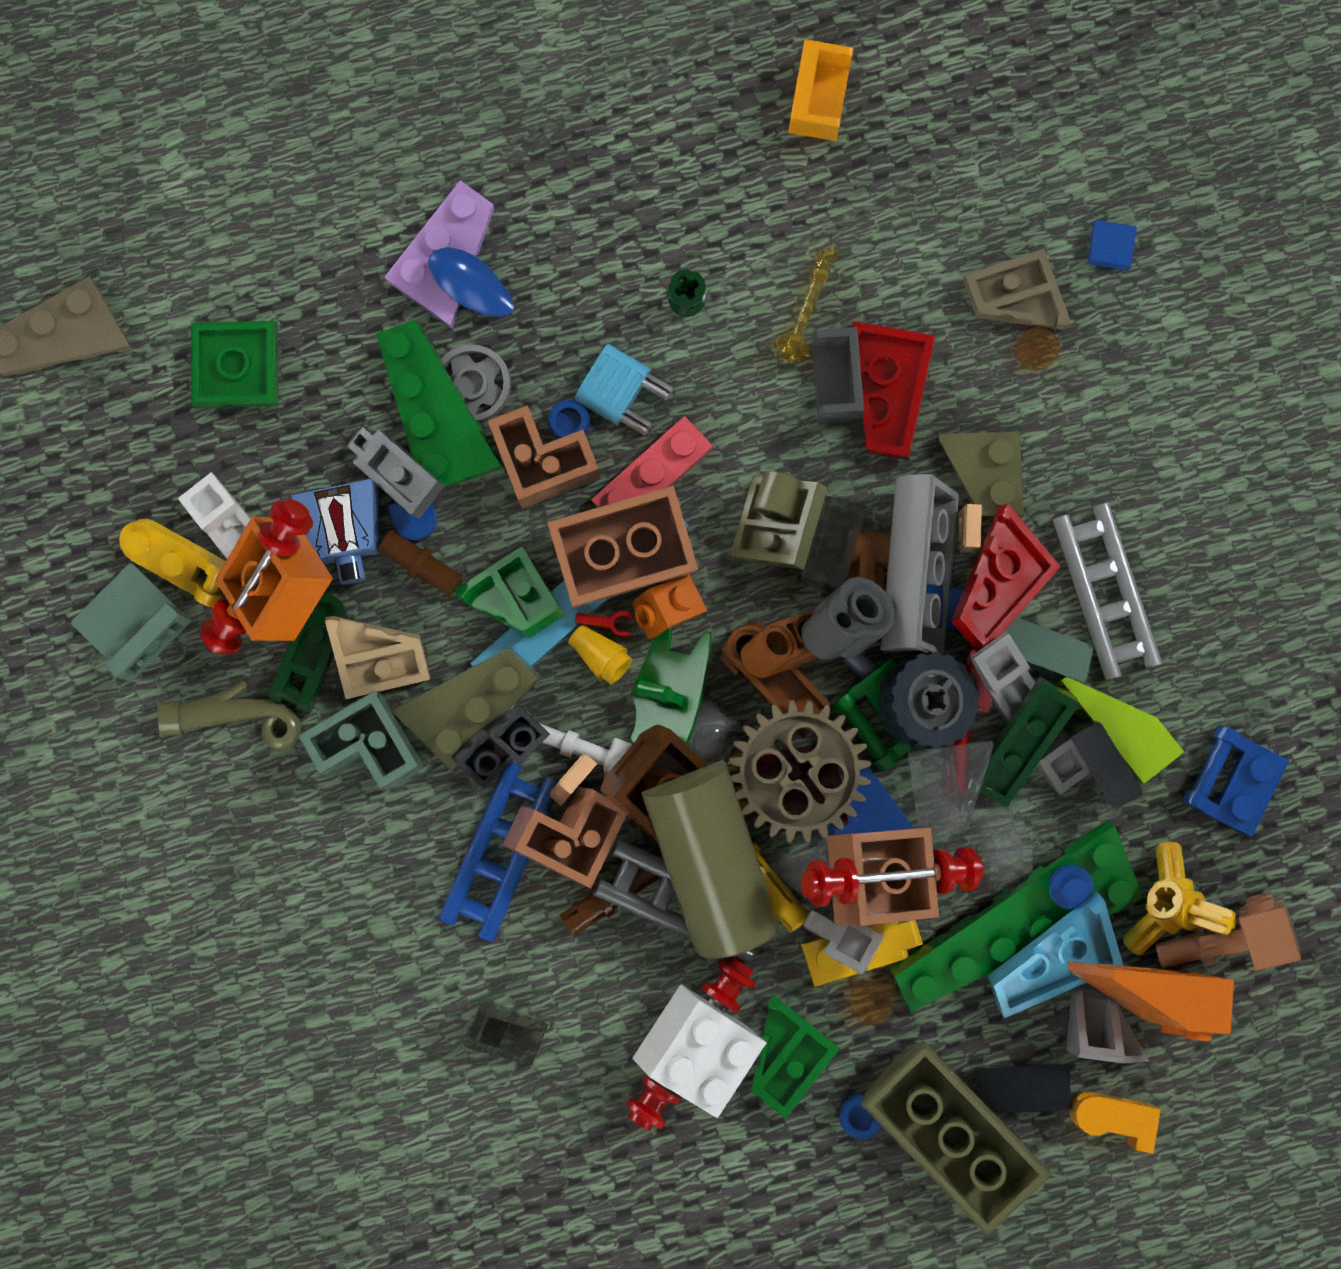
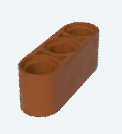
[741,609,820,678]

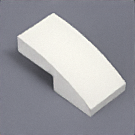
[178,472,250,559]

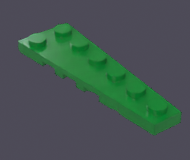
[890,821,1144,1012]

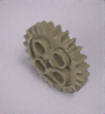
[729,700,871,843]

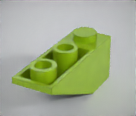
[1054,677,1184,785]

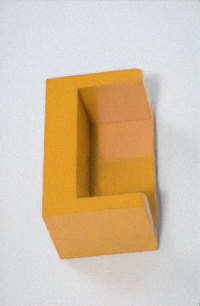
[788,39,854,141]

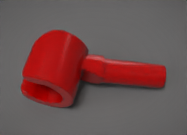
[575,611,634,638]

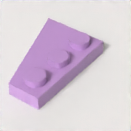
[384,180,494,329]

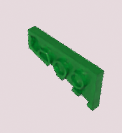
[376,320,505,490]

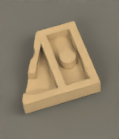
[325,616,430,699]

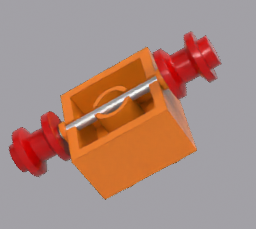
[199,499,333,654]

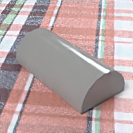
[880,474,959,656]

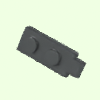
[347,425,445,519]

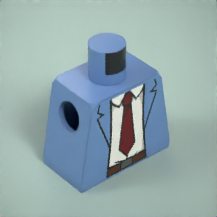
[292,479,380,584]

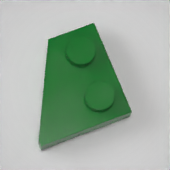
[454,546,565,638]
[751,995,841,1119]

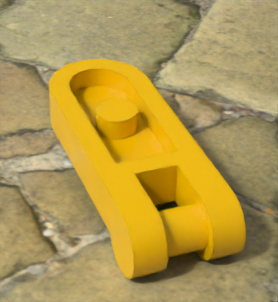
[119,519,226,607]

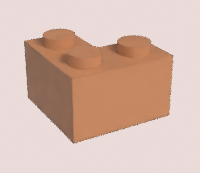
[488,405,601,509]
[502,787,627,888]

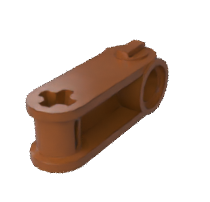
[718,620,834,740]

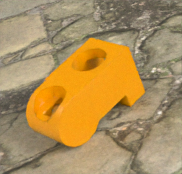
[1069,1092,1161,1154]

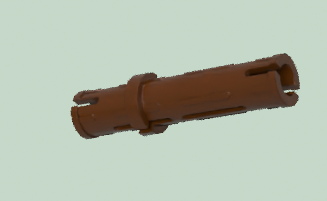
[559,847,664,938]

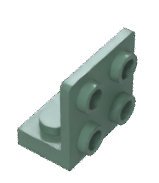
[71,564,192,682]

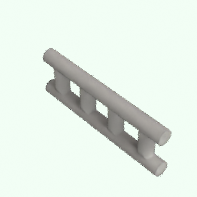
[1053,502,1162,681]

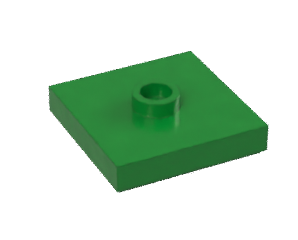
[191,321,279,409]

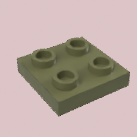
[729,471,828,570]

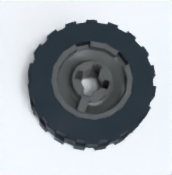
[877,652,979,749]

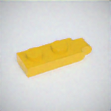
[801,920,923,987]

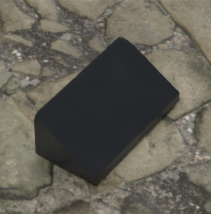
[1069,721,1143,809]

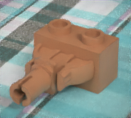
[1155,892,1301,971]

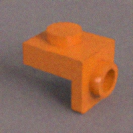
[631,574,707,639]

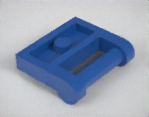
[1180,725,1289,837]

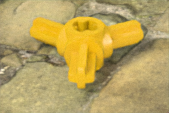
[1123,842,1237,956]

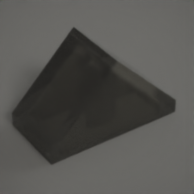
[463,998,548,1065]

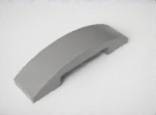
[971,632,1091,795]

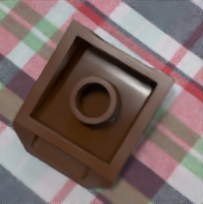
[600,724,708,840]

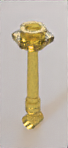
[772,247,838,363]

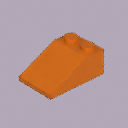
[1068,961,1234,1041]

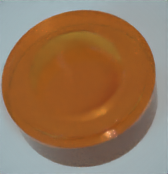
[1016,327,1060,371]

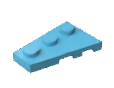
[987,891,1123,1018]

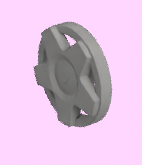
[441,345,511,423]

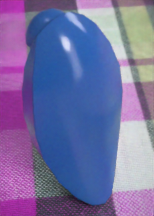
[428,247,514,317]

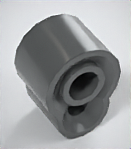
[801,577,895,660]

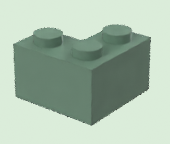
[298,691,425,790]

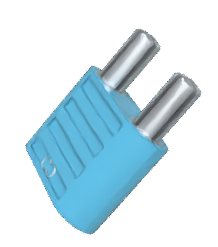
[574,344,673,435]

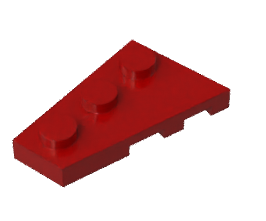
[852,321,935,461]
[951,503,1061,652]

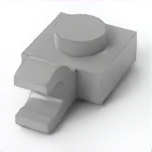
[803,910,884,976]

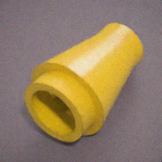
[568,624,632,685]

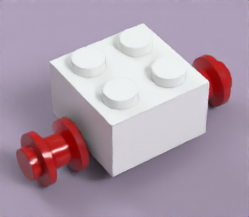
[626,956,766,1131]

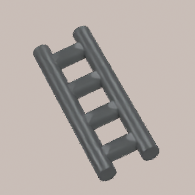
[593,839,756,964]

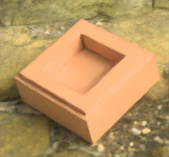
[957,504,982,553]
[550,754,597,806]

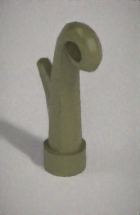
[157,681,301,750]

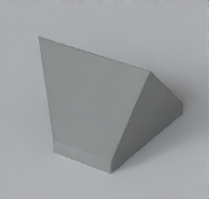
[1065,984,1150,1063]

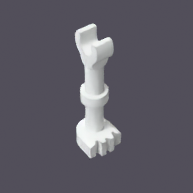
[526,710,632,776]

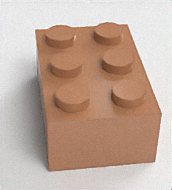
[547,485,698,608]

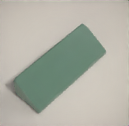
[959,617,1094,684]

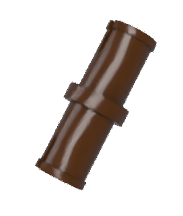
[377,529,464,597]

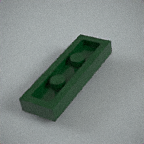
[969,677,1080,808]

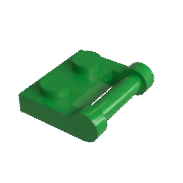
[829,657,928,773]

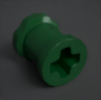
[668,269,706,317]

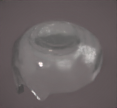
[689,706,737,765]

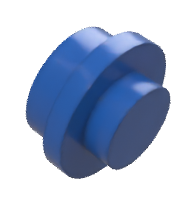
[1048,865,1093,909]

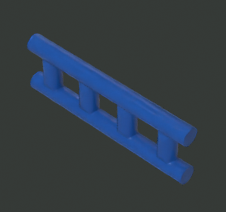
[438,762,559,942]

